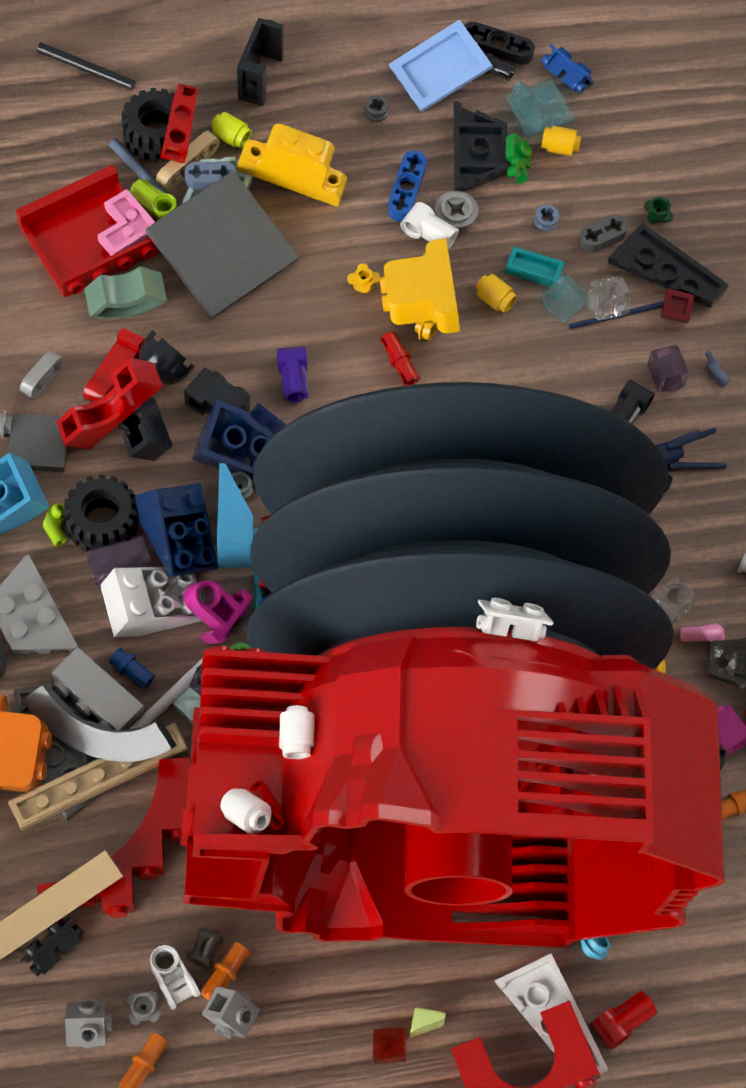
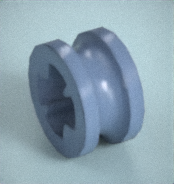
[534,204,560,231]

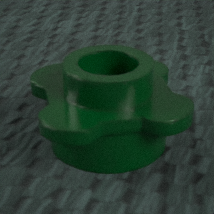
[644,197,673,224]

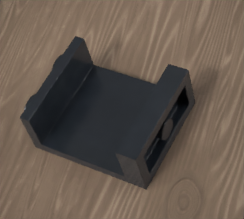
[237,18,284,106]

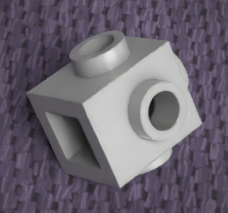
[202,986,260,1038]
[65,999,113,1048]

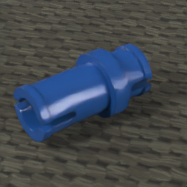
[109,647,156,690]

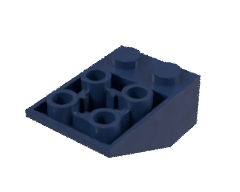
[135,483,218,577]

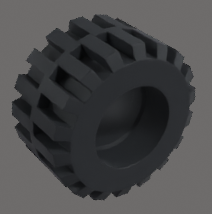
[121,88,175,162]
[64,475,139,555]

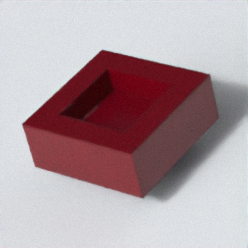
[660,289,694,324]

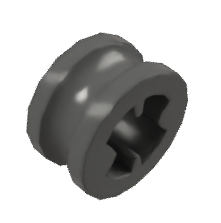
[365,95,389,122]

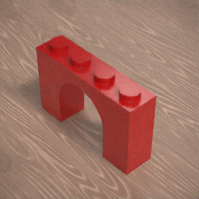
[450,1000,601,1088]

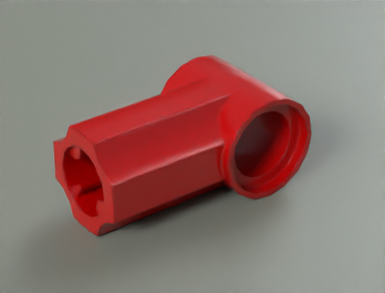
[590,990,658,1051]

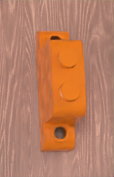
[0,693,52,793]

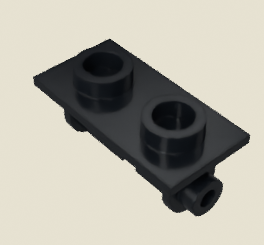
[20,917,84,977]

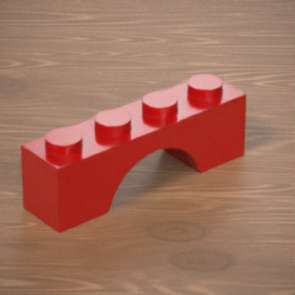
[56,358,163,450]

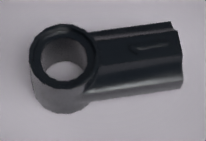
[610,379,655,424]

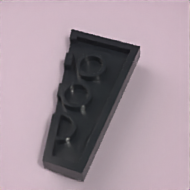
[608,222,729,308]

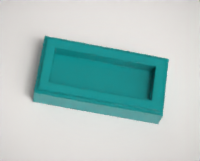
[504,246,565,289]

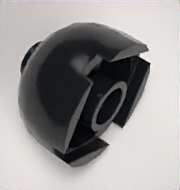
[139,330,195,385]

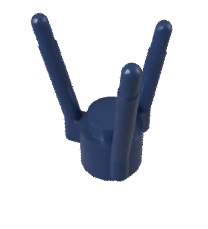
[656,428,727,471]

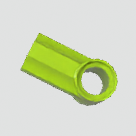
[129,179,177,222]

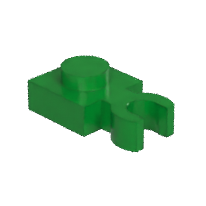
[506,133,532,185]

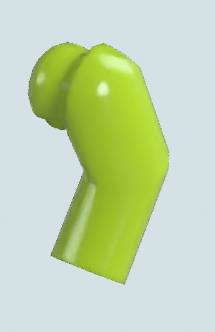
[43,503,68,547]

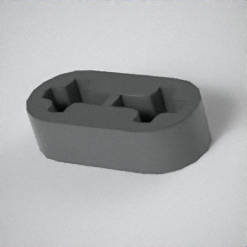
[579,215,628,253]

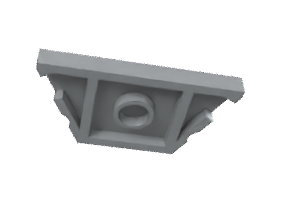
[0,555,78,654]

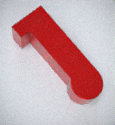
[160,83,198,163]
[83,327,144,402]

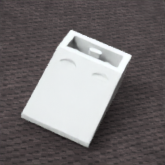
[100,567,202,637]

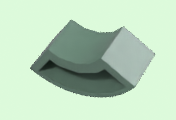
[84,267,167,319]

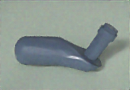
[705,350,730,386]

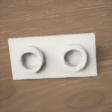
[476,598,553,641]

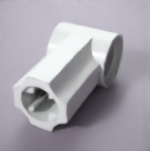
[400,202,459,250]

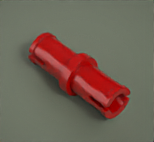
[380,331,420,386]

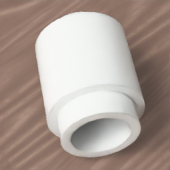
[279,705,315,759]
[221,788,272,834]

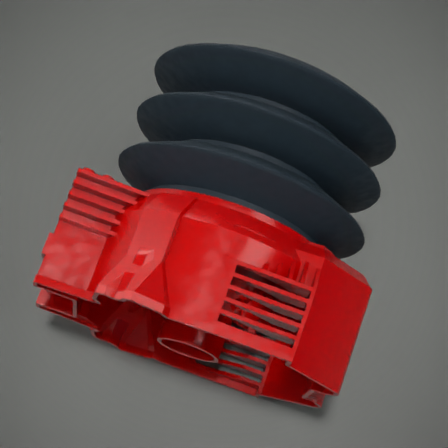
[180,382,725,949]

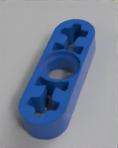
[388,150,427,222]

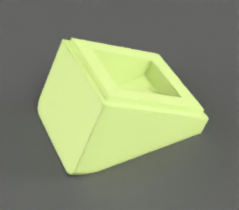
[409,1007,446,1038]

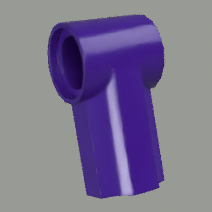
[277,346,308,403]

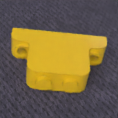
[236,124,347,207]
[379,238,460,333]

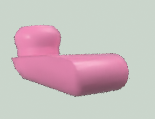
[680,623,725,644]

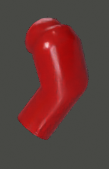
[249,781,284,833]

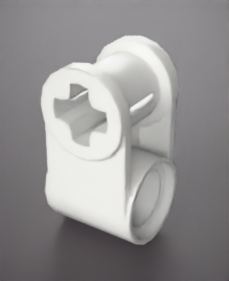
[150,945,200,1010]

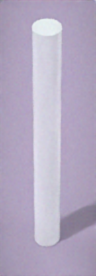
[129,658,203,729]

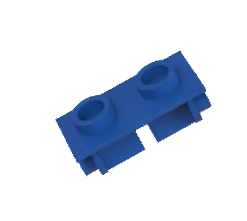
[541,44,594,93]

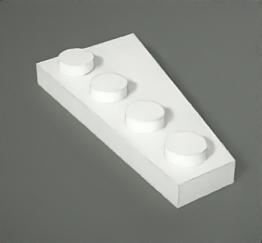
[495,953,608,1074]

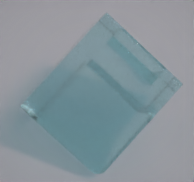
[542,273,588,323]

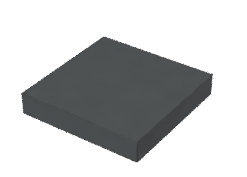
[7,413,68,472]

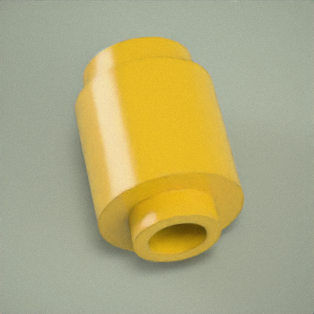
[541,125,581,157]
[475,274,518,313]

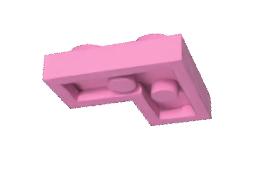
[97,189,155,256]

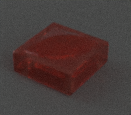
[373,1028,407,1064]

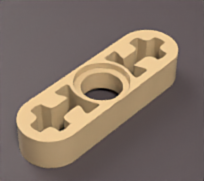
[156,131,220,191]

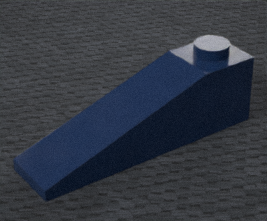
[192,400,273,479]

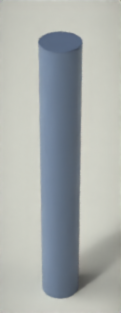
[109,138,168,193]

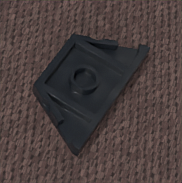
[453,101,508,192]

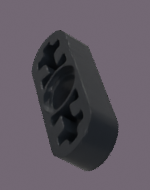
[464,22,535,65]

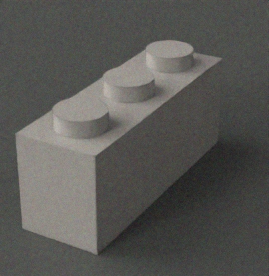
[52,647,144,730]

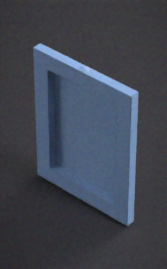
[388,20,493,113]

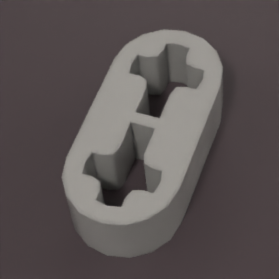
[20,350,65,399]

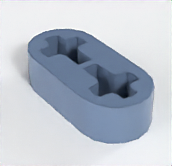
[185,161,236,190]

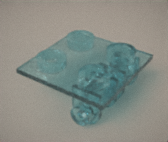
[505,79,575,137]

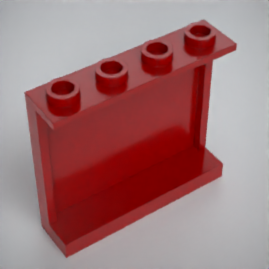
[15,164,160,298]

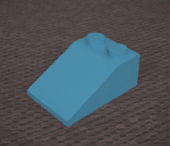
[0,452,50,534]
[217,463,259,568]

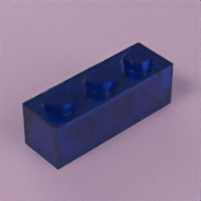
[249,402,286,436]

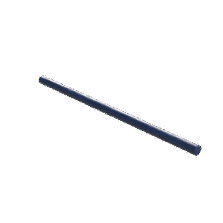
[569,301,663,329]

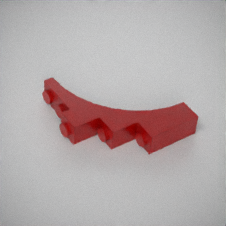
[37,757,191,918]

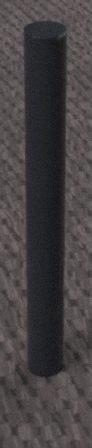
[37,42,136,90]

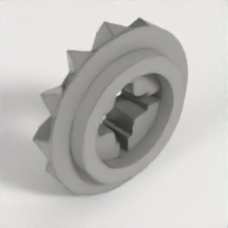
[435,191,478,230]

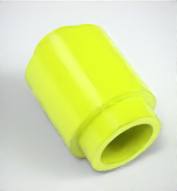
[211,112,252,149]

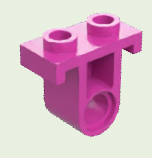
[183,580,253,645]

